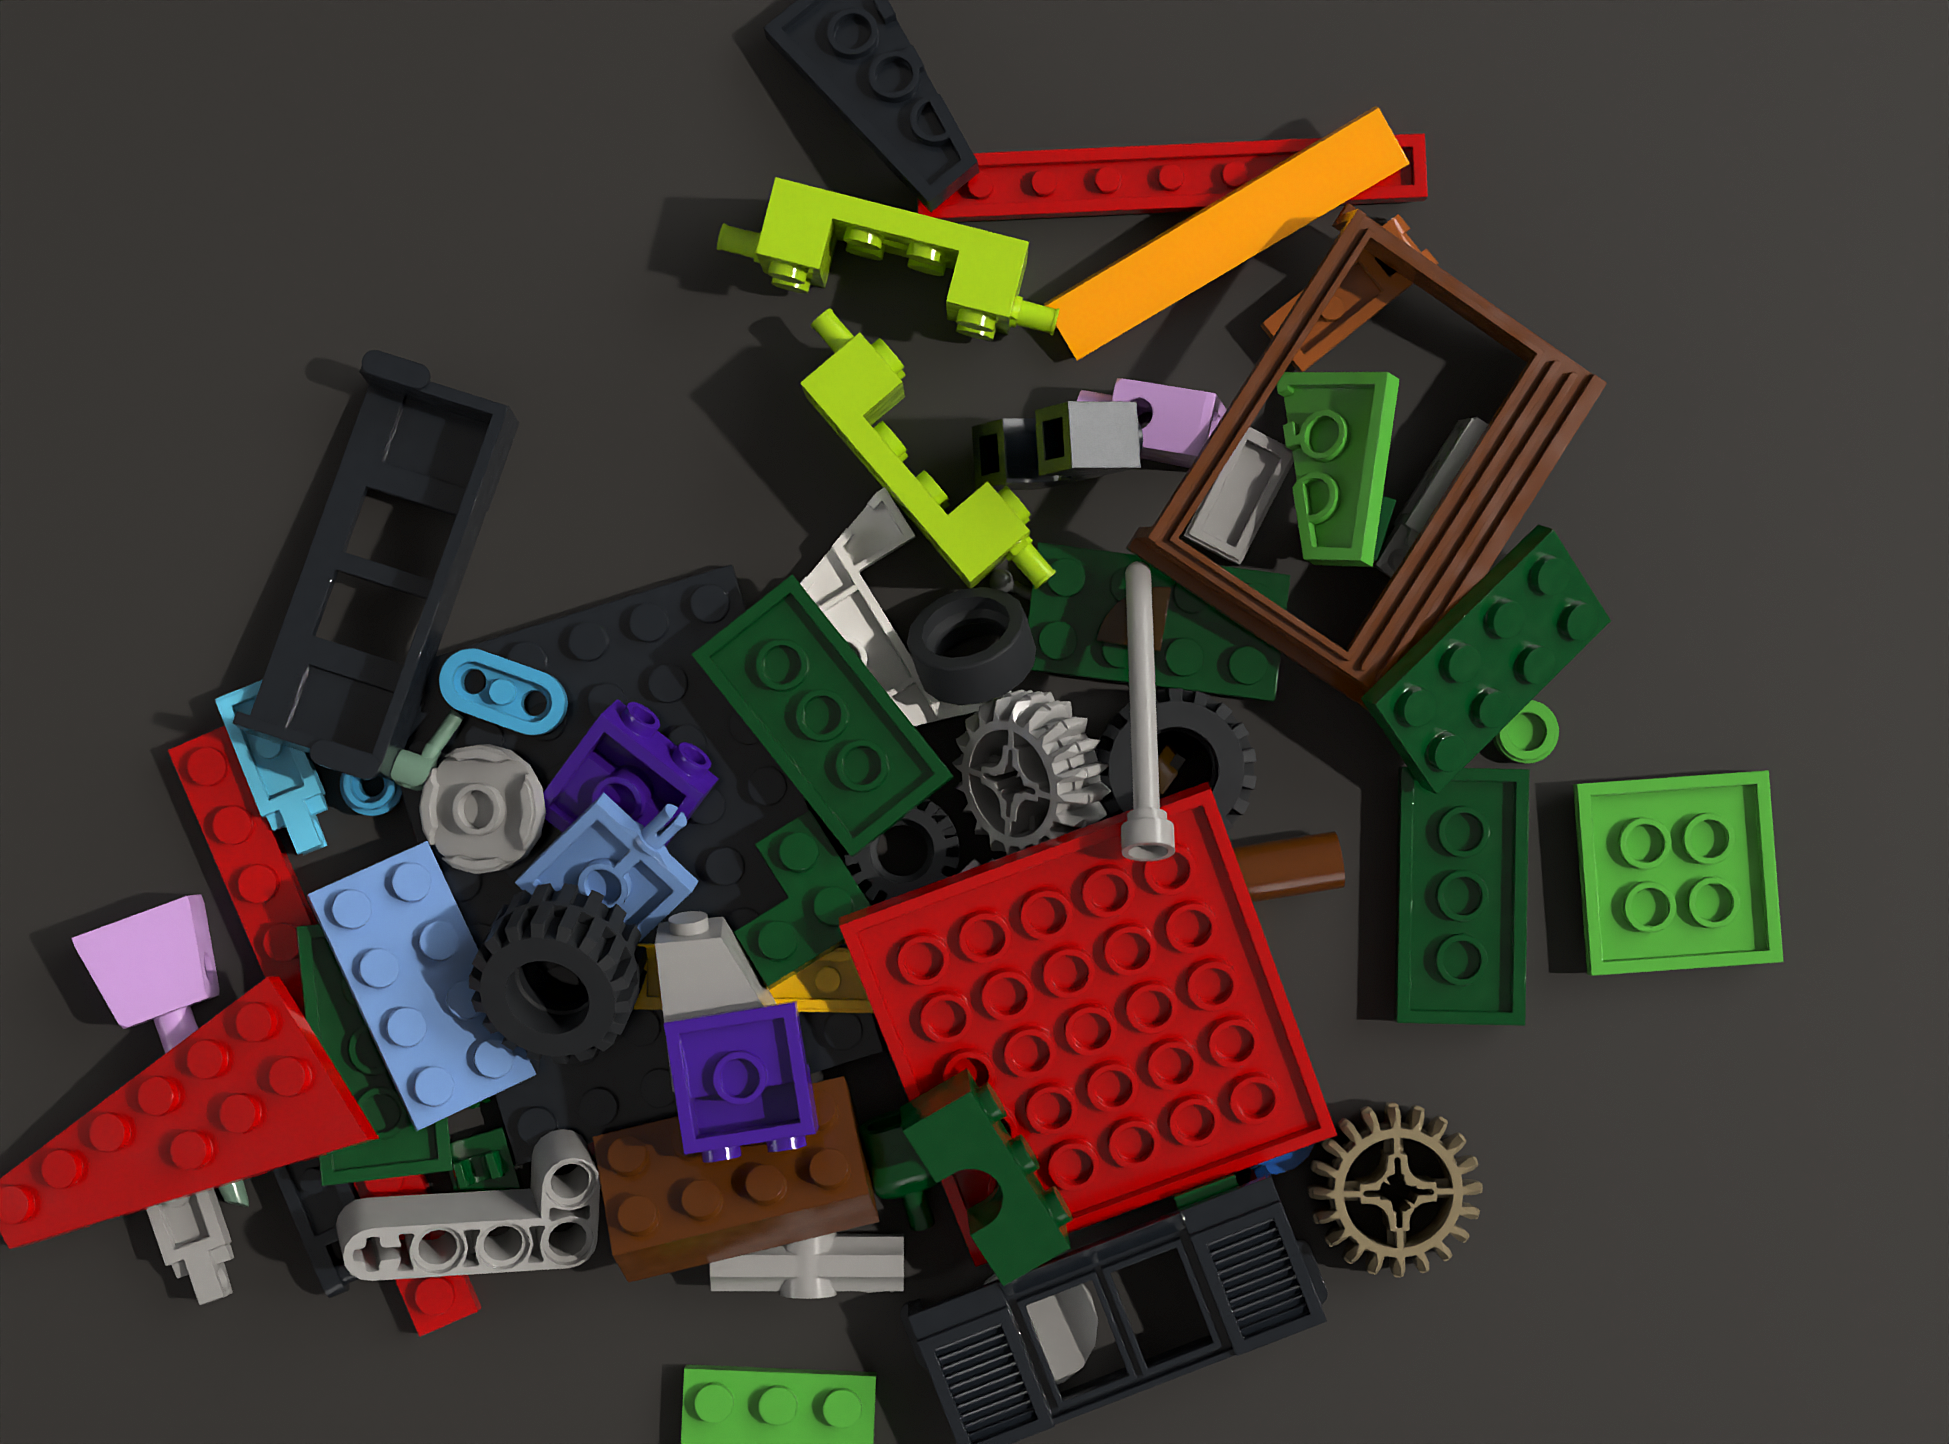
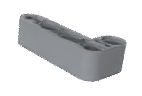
[336,1129,600,1281]

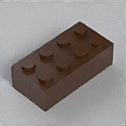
[593,1076,880,1283]

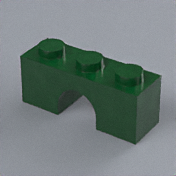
[900,1068,1073,1287]

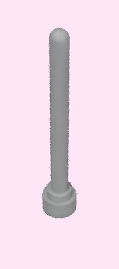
[1121,561,1175,861]

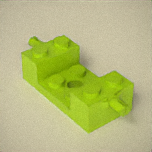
[717,177,1060,341]
[800,308,1056,589]

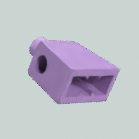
[1077,378,1227,468]
[72,894,220,1054]

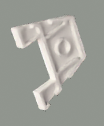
[800,487,1012,726]

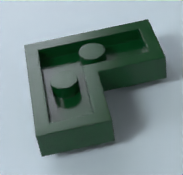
[734,810,871,990]

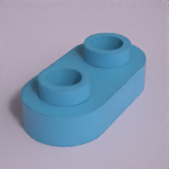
[439,649,568,735]

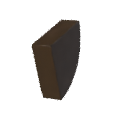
[1096,587,1171,652]
[1158,732,1193,795]

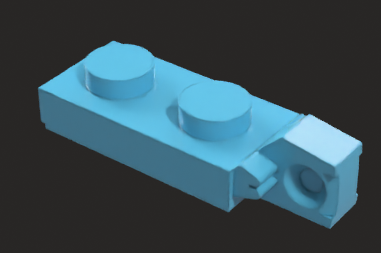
[215,680,328,855]

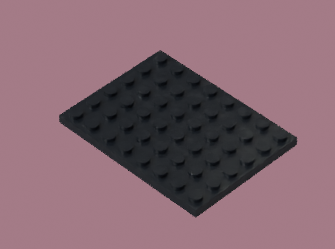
[400,564,884,1166]

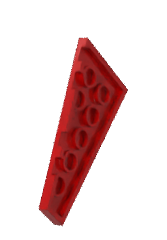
[0,976,379,1249]

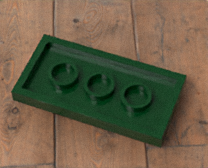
[1361,524,1611,794]
[1028,542,1291,702]
[691,574,954,857]
[1394,767,1530,1026]
[296,924,453,1186]

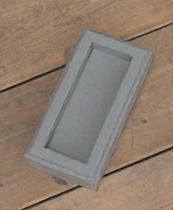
[1183,427,1294,566]

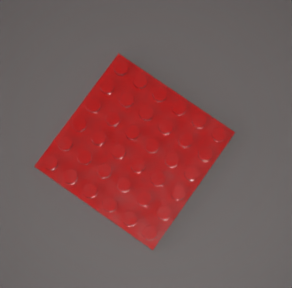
[839,782,1337,1267]

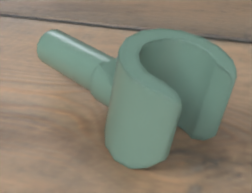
[391,709,464,791]

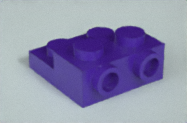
[543,699,719,846]
[664,1000,819,1162]

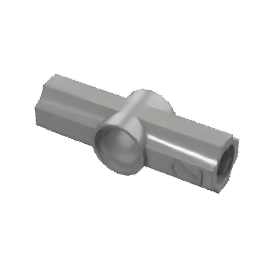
[710,1232,904,1299]

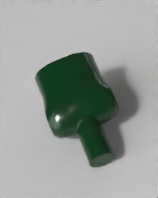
[859,1109,941,1231]

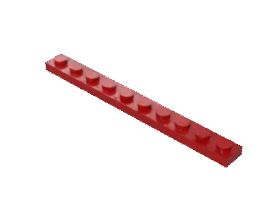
[168,725,482,1337]

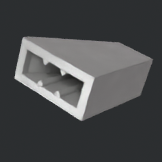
[655,911,777,1092]

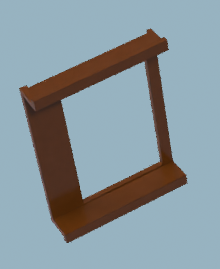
[1125,203,1607,712]

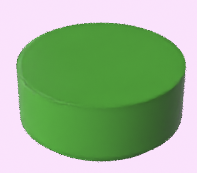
[1493,700,1559,764]

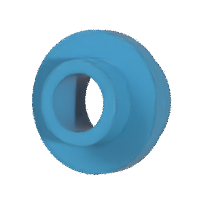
[340,773,403,816]

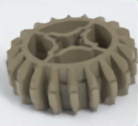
[1307,1102,1483,1277]

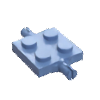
[515,792,699,942]

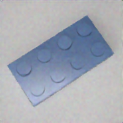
[307,841,536,1132]

